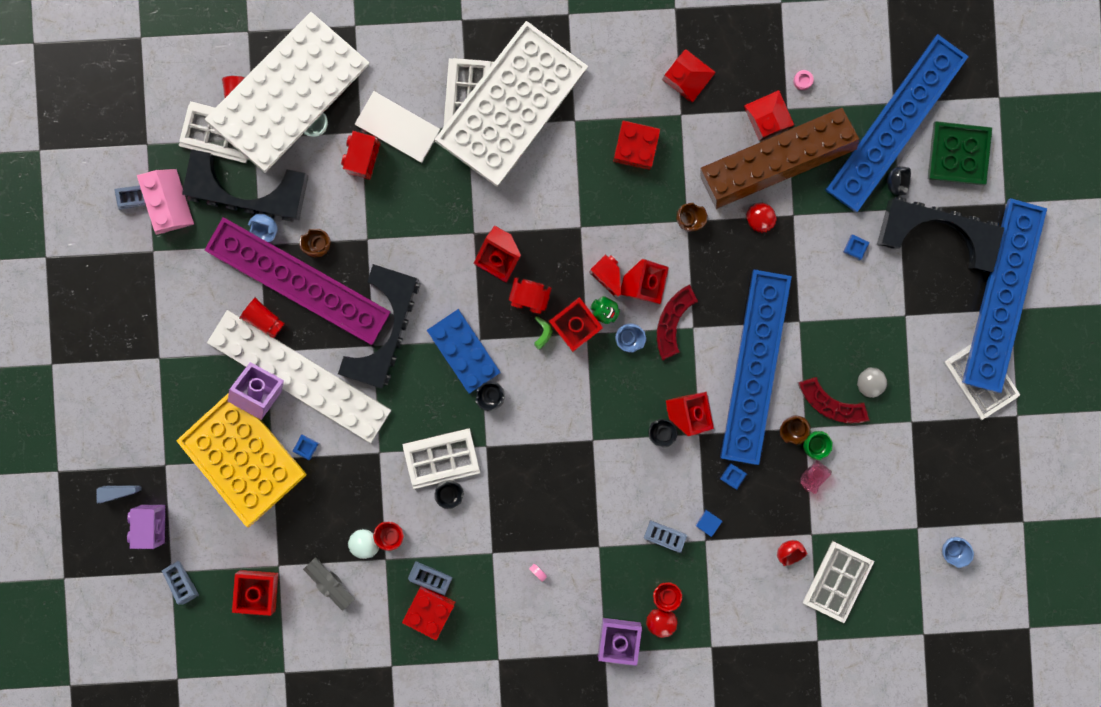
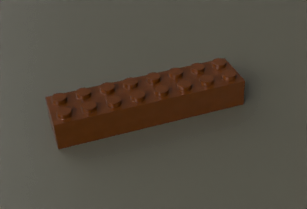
[700,108,859,209]

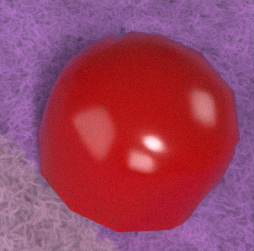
[746,202,776,233]
[373,522,404,551]
[776,540,808,566]
[653,582,682,612]
[646,609,678,638]

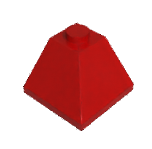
[662,49,716,103]
[744,91,794,141]
[473,225,521,283]
[589,254,621,298]
[621,259,669,304]
[666,392,714,436]

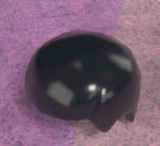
[887,166,911,195]
[475,381,505,411]
[648,419,678,448]
[434,480,464,509]

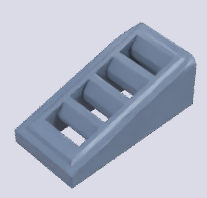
[114,185,146,210]
[97,486,141,503]
[644,520,687,553]
[162,561,199,605]
[408,561,452,595]

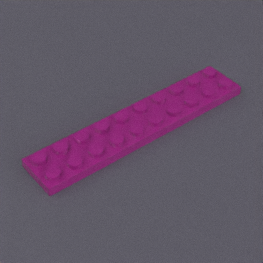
[204,217,391,345]

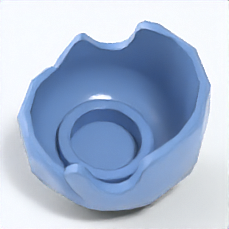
[248,214,278,243]
[615,323,646,353]
[942,537,974,568]

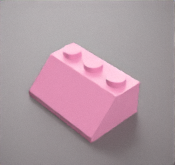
[137,169,194,235]

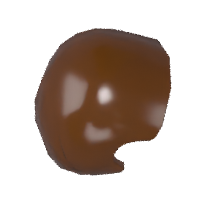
[676,203,708,232]
[299,229,331,258]
[780,415,811,445]

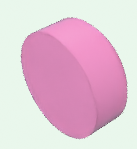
[793,70,814,90]
[529,564,547,582]

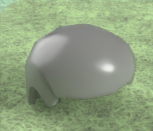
[857,367,887,398]

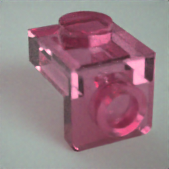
[800,460,832,494]

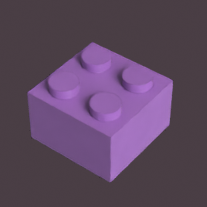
[228,362,284,420]
[127,505,165,549]
[598,618,642,666]

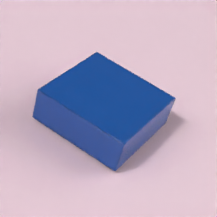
[843,234,870,260]
[293,434,319,460]
[720,463,747,490]
[695,510,722,537]

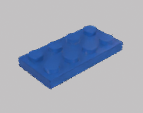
[427,309,501,394]

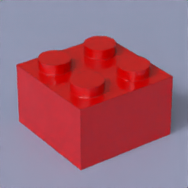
[613,121,660,170]
[341,131,380,180]
[549,297,603,352]
[232,570,278,616]
[402,586,455,640]

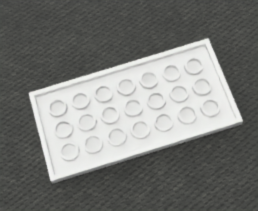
[205,12,369,173]
[435,21,588,187]

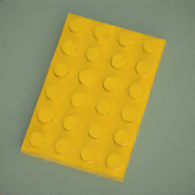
[176,393,307,527]

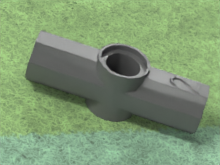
[303,557,355,611]

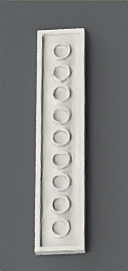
[207,310,391,443]

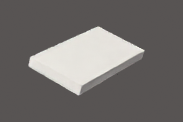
[355,91,441,163]

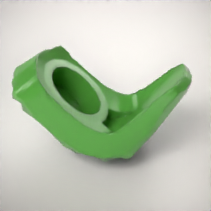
[534,316,553,350]

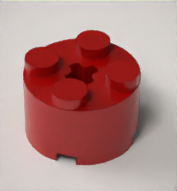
[509,277,552,314]

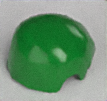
[803,431,833,460]

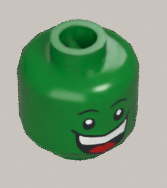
[590,296,620,324]

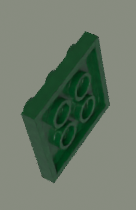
[927,121,992,185]

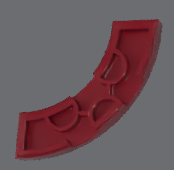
[656,284,698,360]
[797,377,869,423]

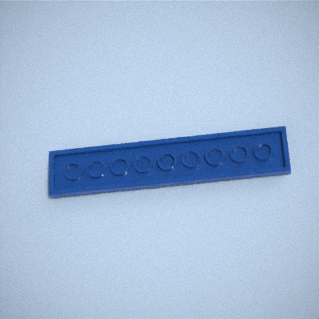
[825,34,969,212]
[962,198,1047,393]
[720,270,792,465]

